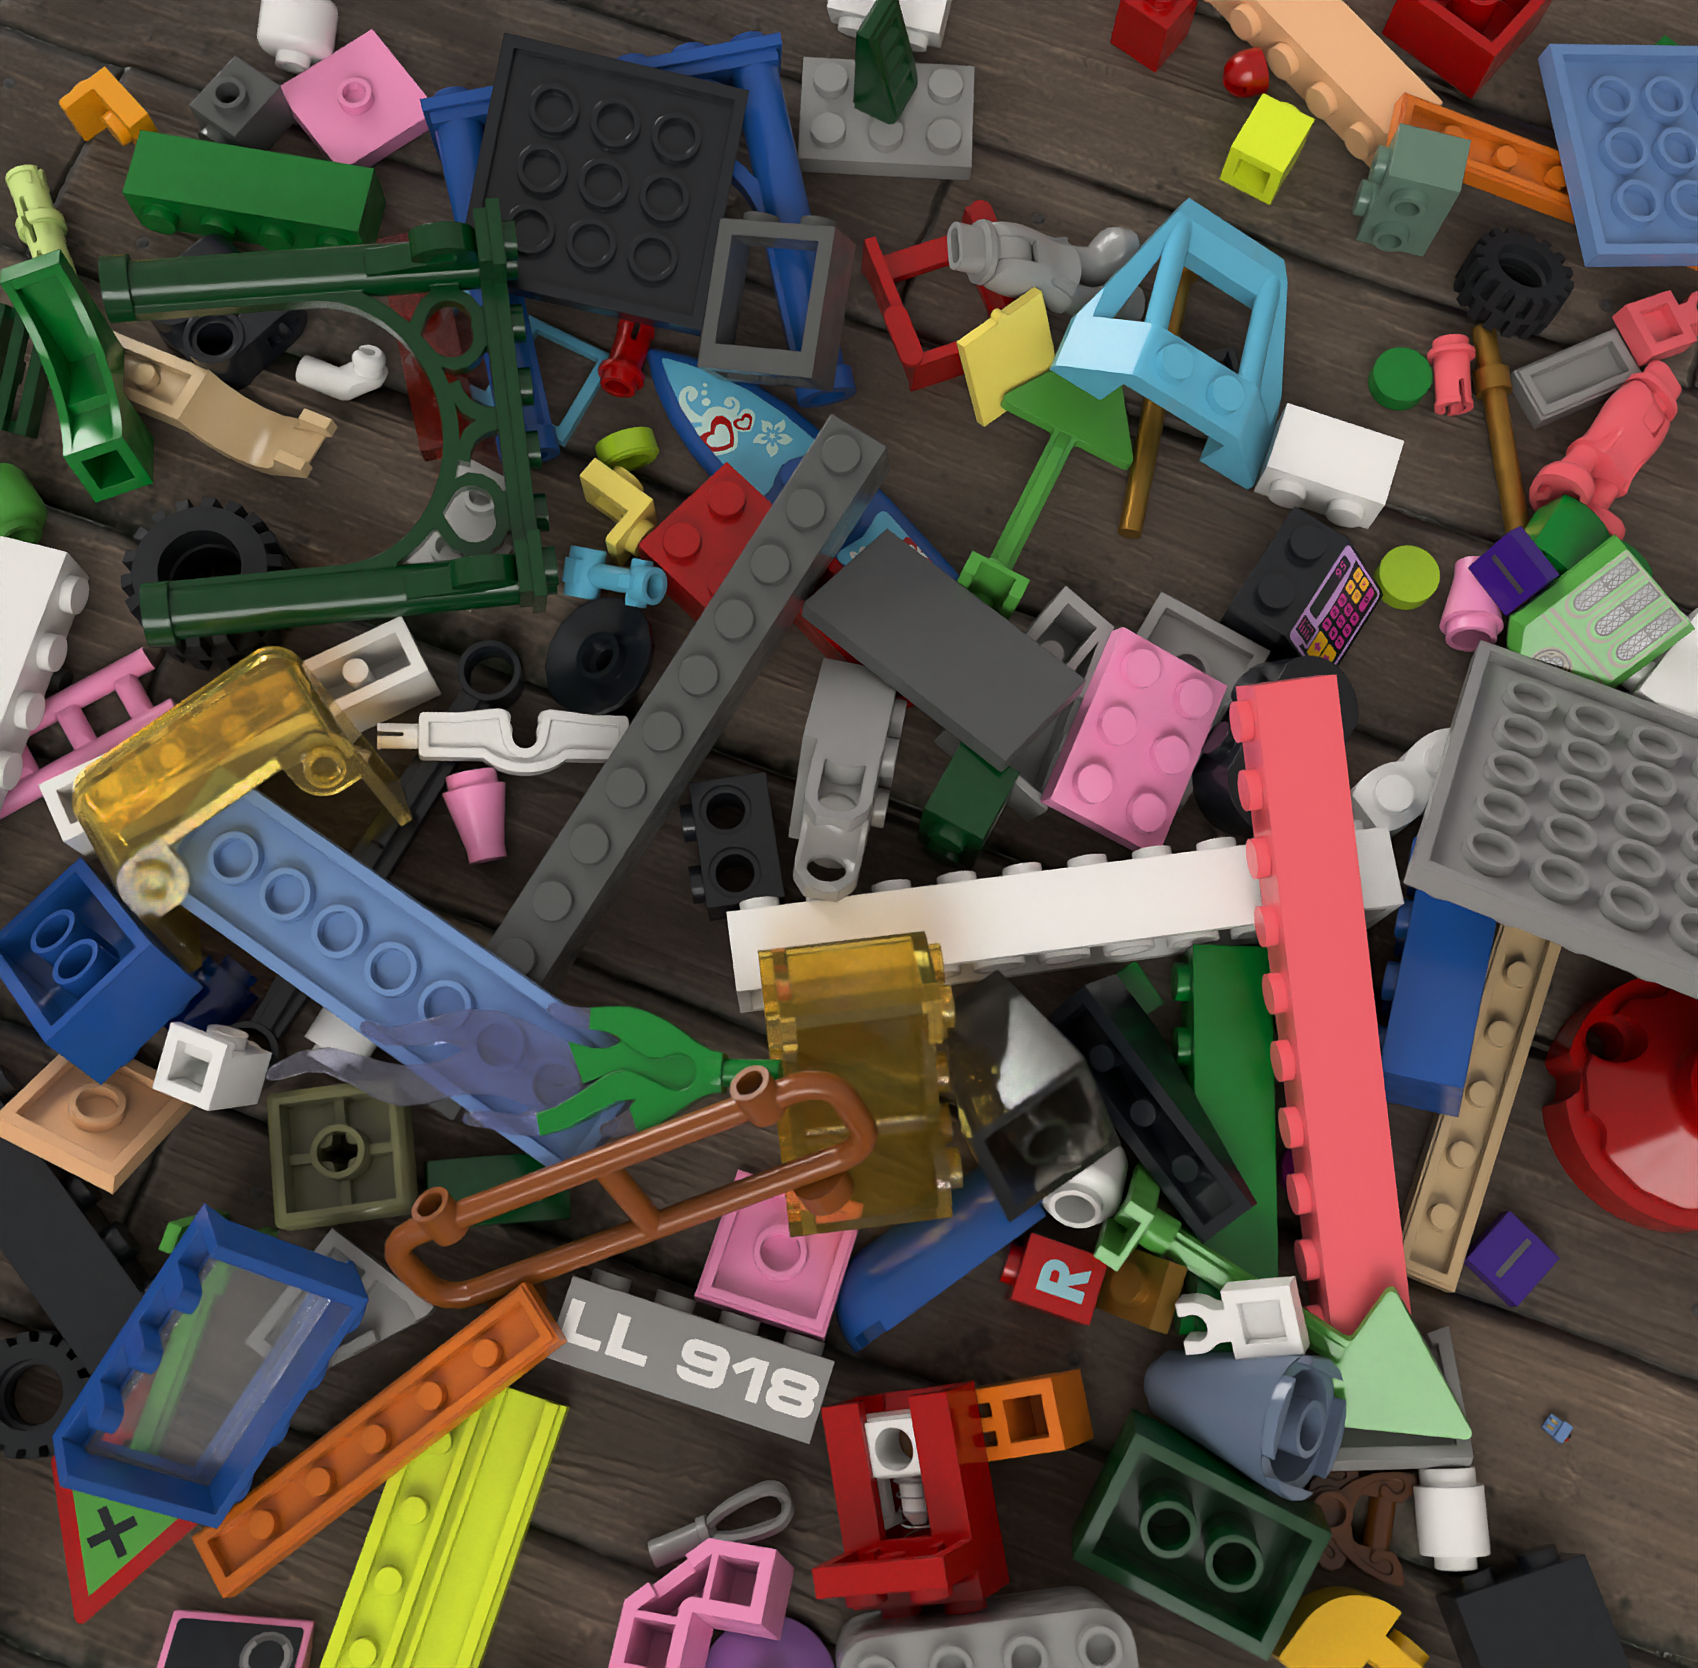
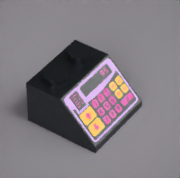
[1220,506,1383,666]

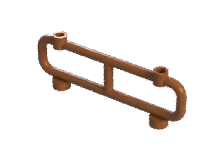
[384,1065,879,1309]

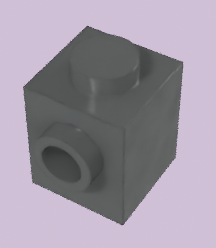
[189,56,295,151]

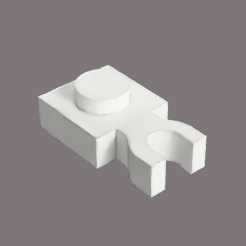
[1175,1276,1310,1359]

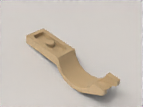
[113,331,338,478]

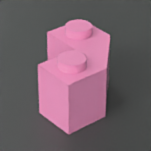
[608,1538,795,1668]

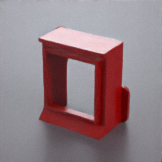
[861,200,1016,392]

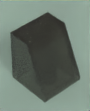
[943,969,1121,1222]

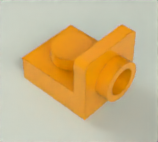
[59,66,159,147]

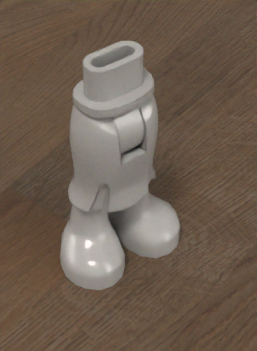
[947,219,1145,322]

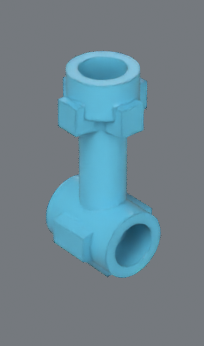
[562,545,667,608]

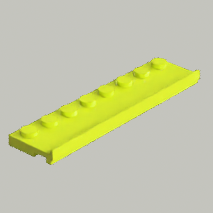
[320,1387,569,1668]

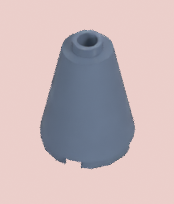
[1144,1349,1346,1501]

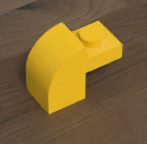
[1271,1586,1430,1668]

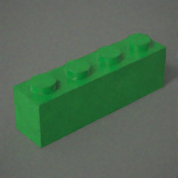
[122,130,386,251]

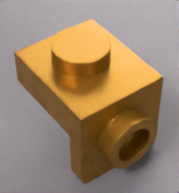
[1095,1249,1188,1334]

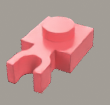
[1612,290,1698,367]

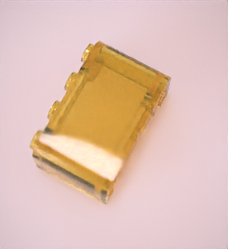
[758,931,963,1237]

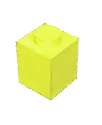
[1219,93,1315,205]

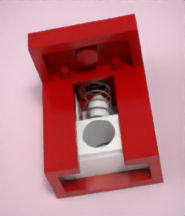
[812,1381,1010,1619]

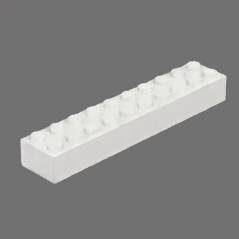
[727,820,1404,1013]

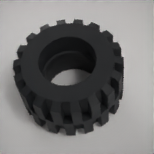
[121,497,295,672]

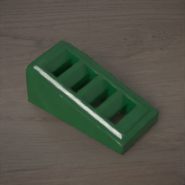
[853,0,918,124]

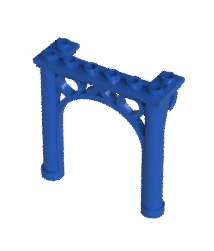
[420,31,857,465]

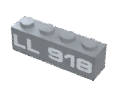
[546,1268,835,1444]

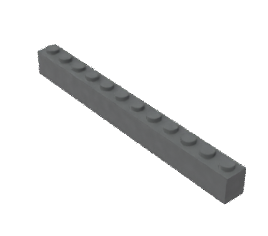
[397,414,890,1121]

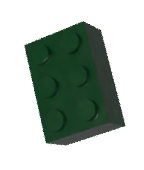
[1071,1408,1332,1661]

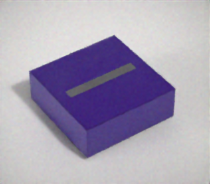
[1468,526,1559,616]
[1464,1211,1560,1307]

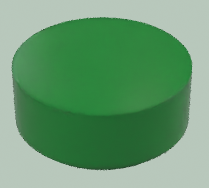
[1368,347,1432,411]

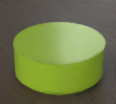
[595,427,659,472]
[1374,545,1440,610]

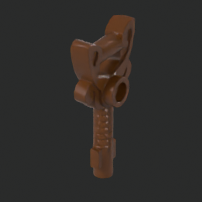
[1304,1470,1418,1586]

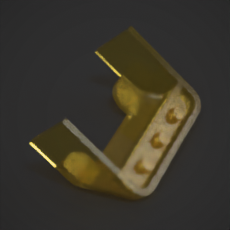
[71,646,412,973]

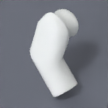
[296,345,388,401]

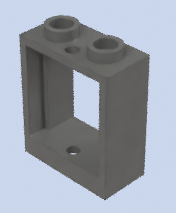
[697,211,856,392]

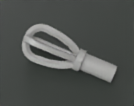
[648,1480,795,1568]

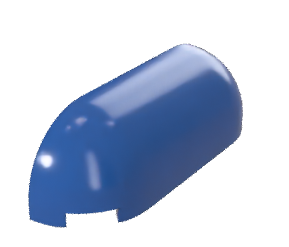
[835,1159,1048,1353]

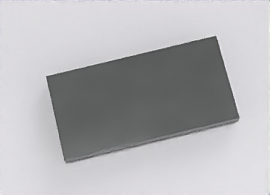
[801,529,1086,773]

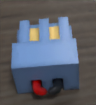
[1541,1414,1574,1444]

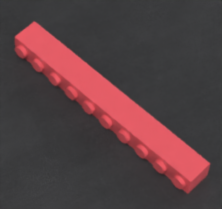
[1229,674,1412,1335]

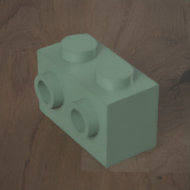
[1352,123,1471,257]

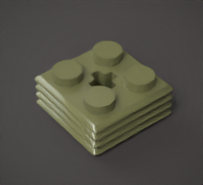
[267,1077,419,1231]

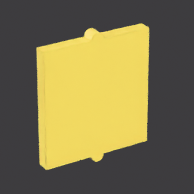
[956,287,1055,427]

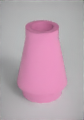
[1440,556,1504,652]
[442,768,507,865]

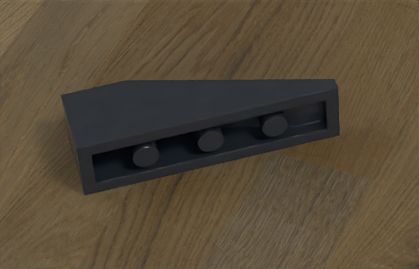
[1038,974,1257,1244]

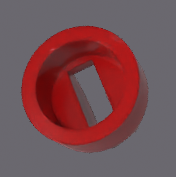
[1222,47,1269,98]

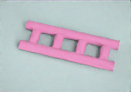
[0,647,183,820]

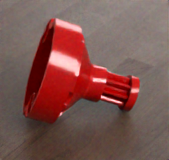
[1542,978,1698,1233]

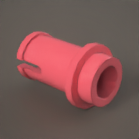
[1427,334,1476,416]

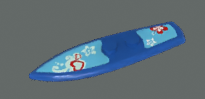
[646,348,960,581]

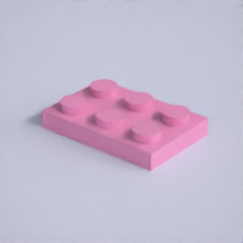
[1040,627,1227,851]

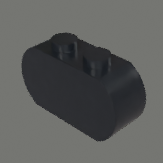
[1192,656,1359,836]

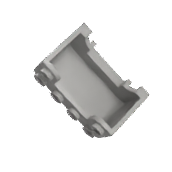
[835,1586,1139,1668]

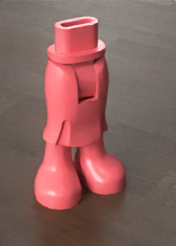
[1529,360,1682,540]

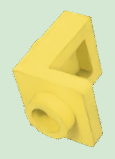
[579,458,658,567]

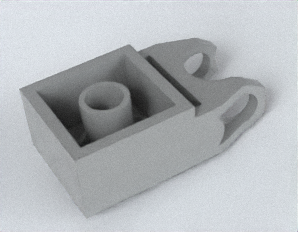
[788,658,908,902]

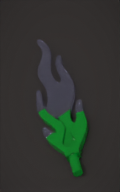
[266,1002,784,1138]

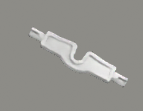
[377,708,629,776]

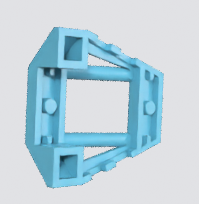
[1049,198,1288,490]

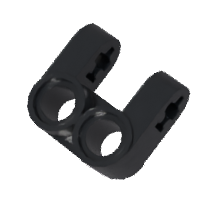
[150,233,308,391]

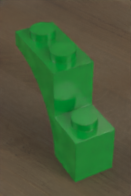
[0,249,154,503]

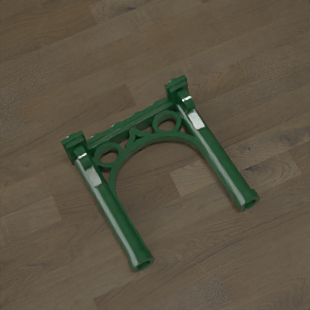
[98,198,559,649]

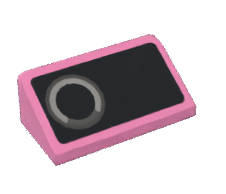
[157,1609,316,1668]

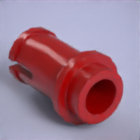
[598,319,655,398]

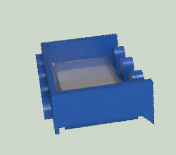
[52,1203,369,1529]

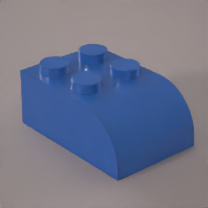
[0,857,204,1085]

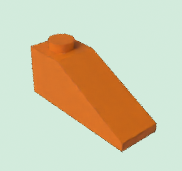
[899,1368,1094,1462]

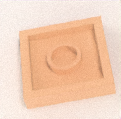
[0,1054,194,1194]

